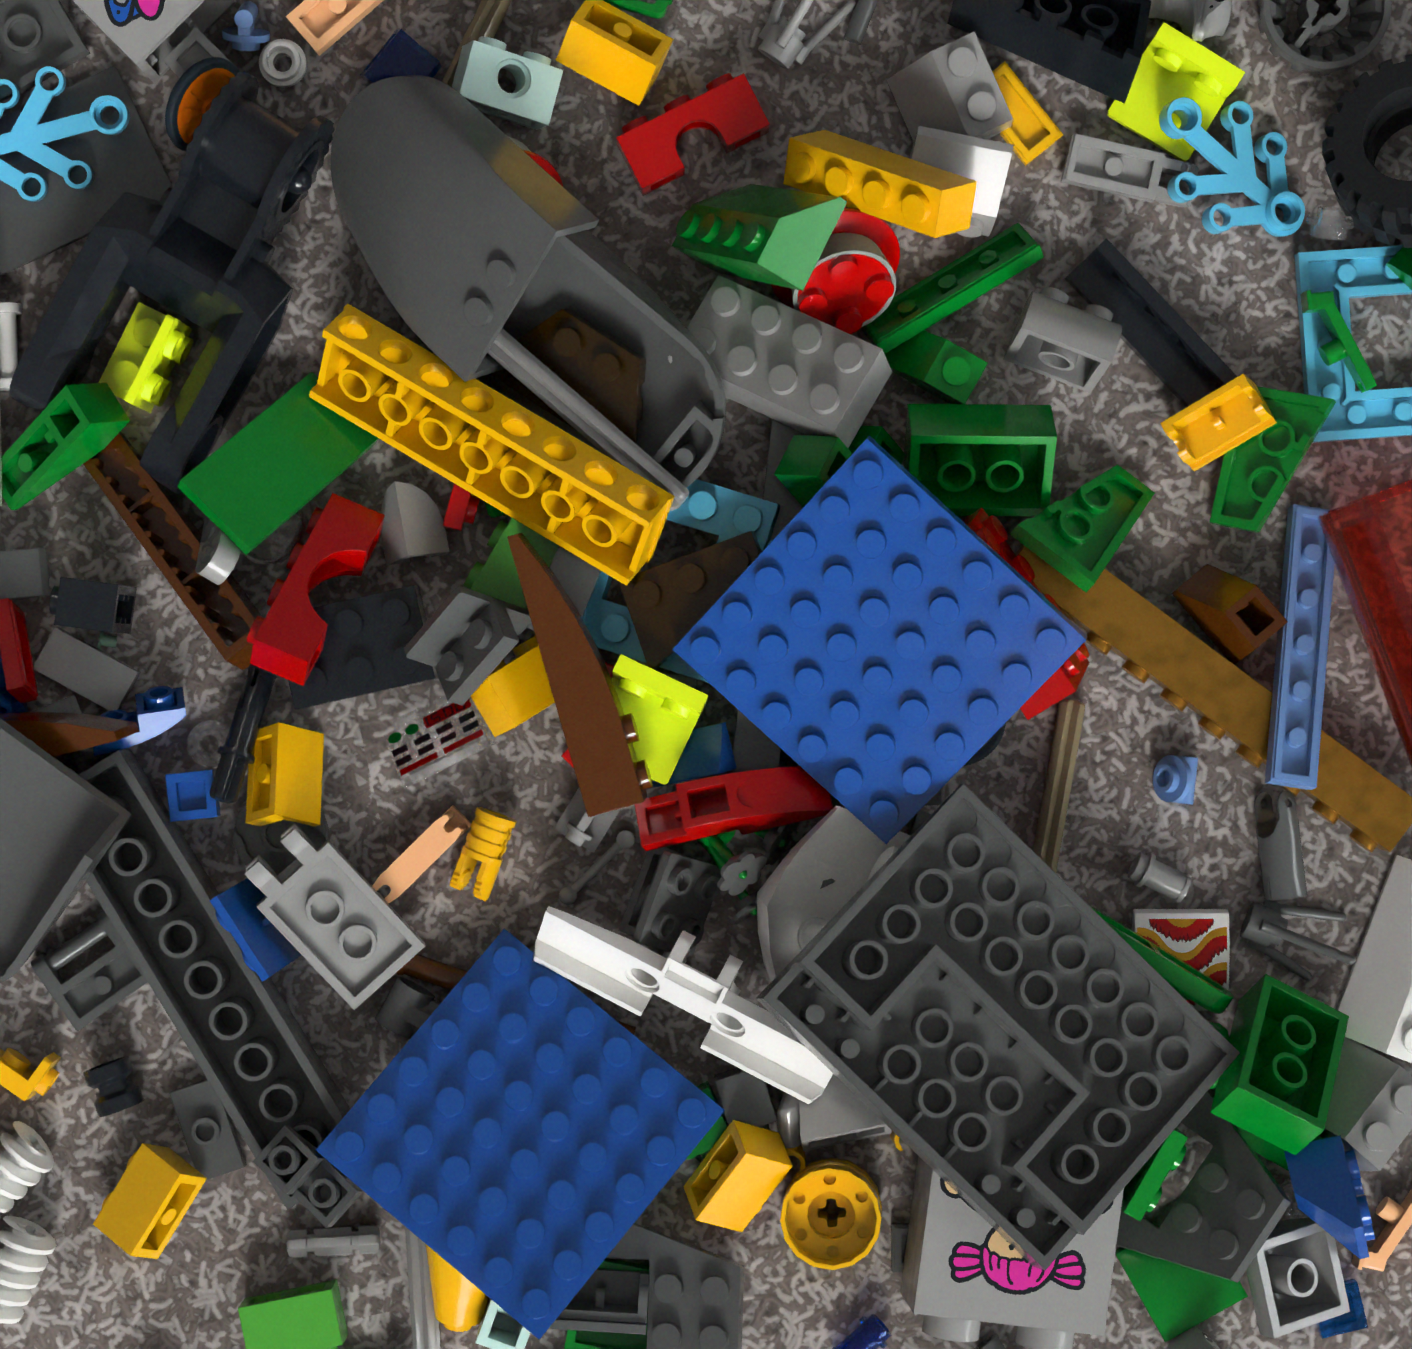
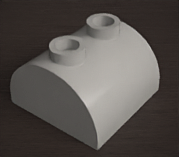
[1003,287,1122,393]
[1246,1217,1350,1339]

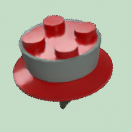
[771,208,900,334]

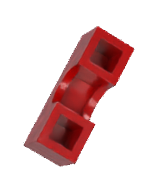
[616,73,770,196]

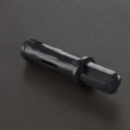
[209,664,278,804]

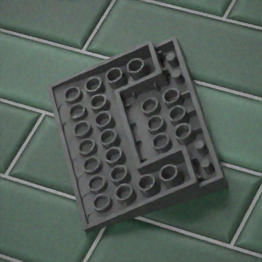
[755,783,1240,1270]

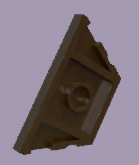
[490,309,646,444]

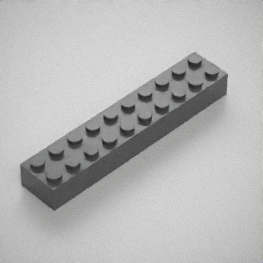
[78,748,350,1210]

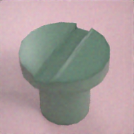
[97,631,117,649]

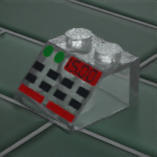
[384,695,498,789]

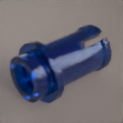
[832,1314,892,1349]

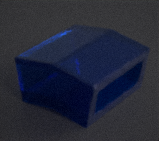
[360,29,442,84]

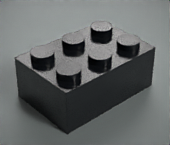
[288,585,439,710]

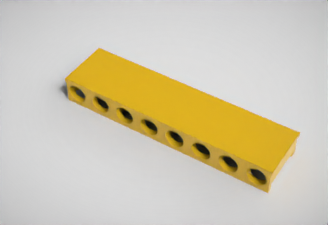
[309,303,675,586]

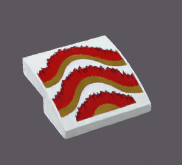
[1132,909,1230,1011]

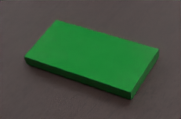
[177,372,379,555]

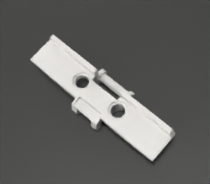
[533,906,833,1104]

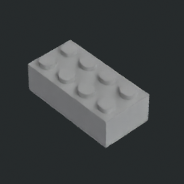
[687,275,892,448]

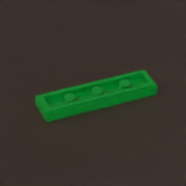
[861,222,1044,354]

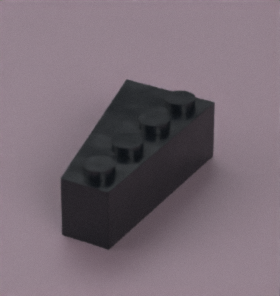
[947,0,1152,104]

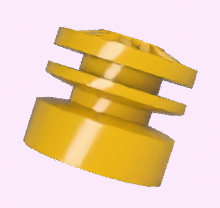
[780,1157,882,1270]

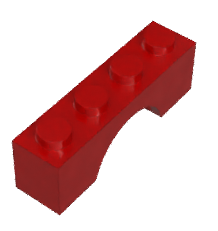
[247,493,385,686]

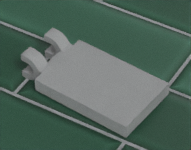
[244,822,425,1010]

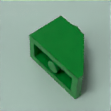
[885,331,988,404]

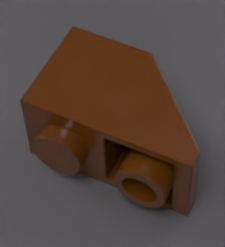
[1172,564,1288,664]

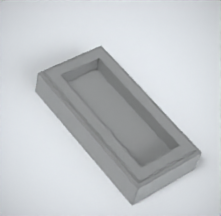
[33,627,141,711]

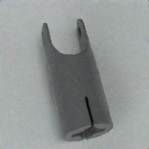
[1254,791,1307,900]

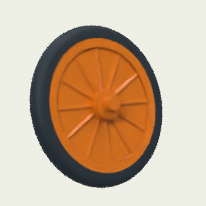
[165,57,240,152]

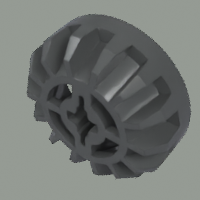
[1257,0,1392,76]

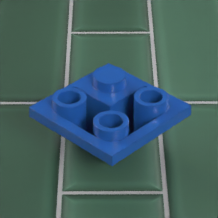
[1284,1135,1375,1259]

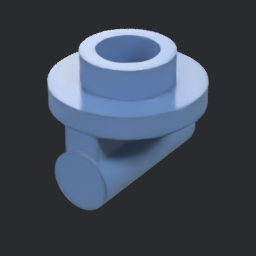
[222,1,270,51]
[1153,755,1198,805]

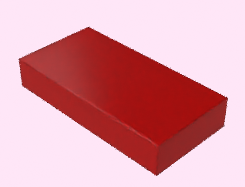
[0,598,38,703]

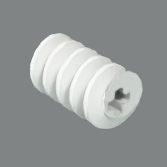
[0,1121,54,1218]
[0,1216,57,1324]

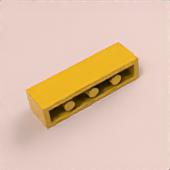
[783,130,977,238]

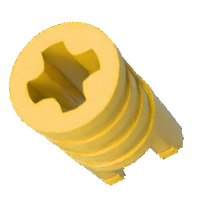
[449,807,517,902]

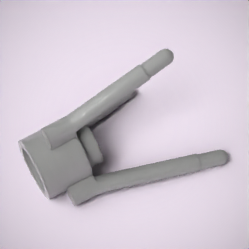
[758,0,856,70]

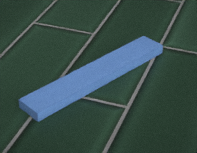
[1265,504,1339,790]

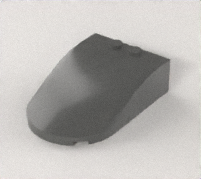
[331,75,599,382]
[429,230,726,488]
[0,719,132,983]

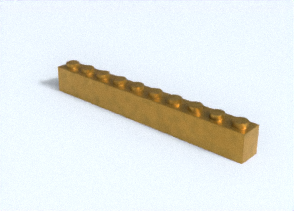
[1015,544,1412,853]

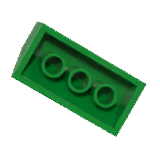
[672,184,847,291]

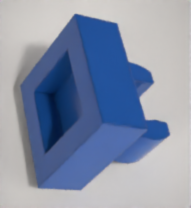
[165,769,221,822]

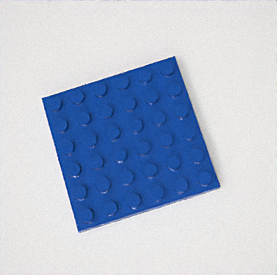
[672,436,1087,844]
[316,928,725,1340]

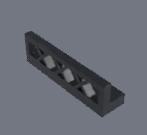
[1065,238,1237,407]

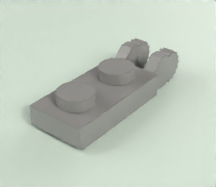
[1061,133,1199,208]

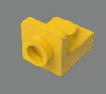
[0,1048,61,1102]

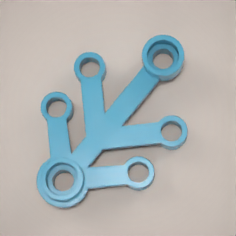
[0,66,130,202]
[1159,97,1305,237]

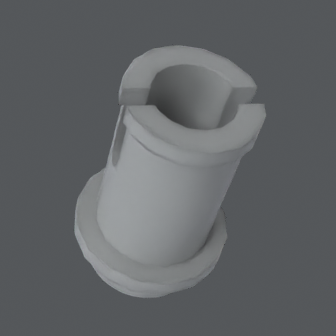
[1128,852,1192,903]

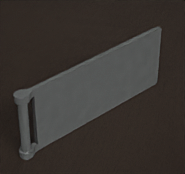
[0,67,173,276]

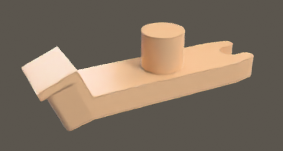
[372,805,471,904]
[1352,1189,1412,1272]

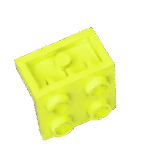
[1107,22,1245,162]
[98,302,193,413]
[611,654,708,785]

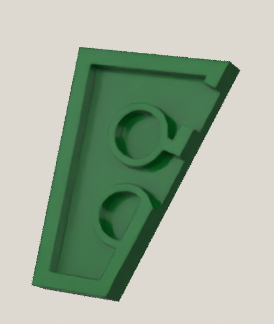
[1210,386,1336,533]
[1010,464,1155,592]

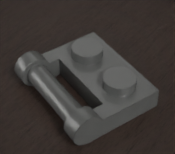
[31,910,148,1031]

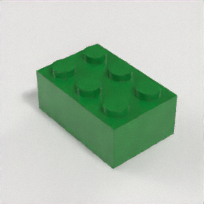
[903,404,1057,516]
[1210,974,1349,1155]

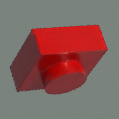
[443,484,480,532]

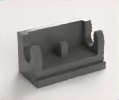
[549,1268,649,1335]

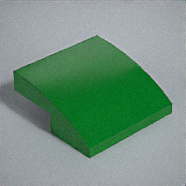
[1115,1225,1248,1343]

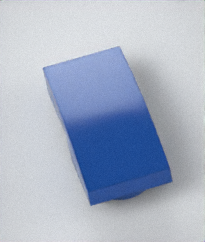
[93,686,186,756]

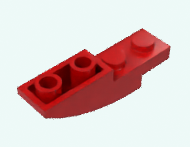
[635,766,834,851]

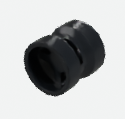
[83,1056,144,1117]

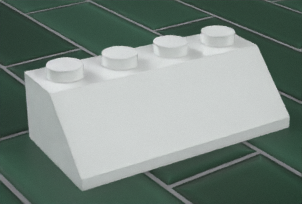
[1336,854,1412,1063]

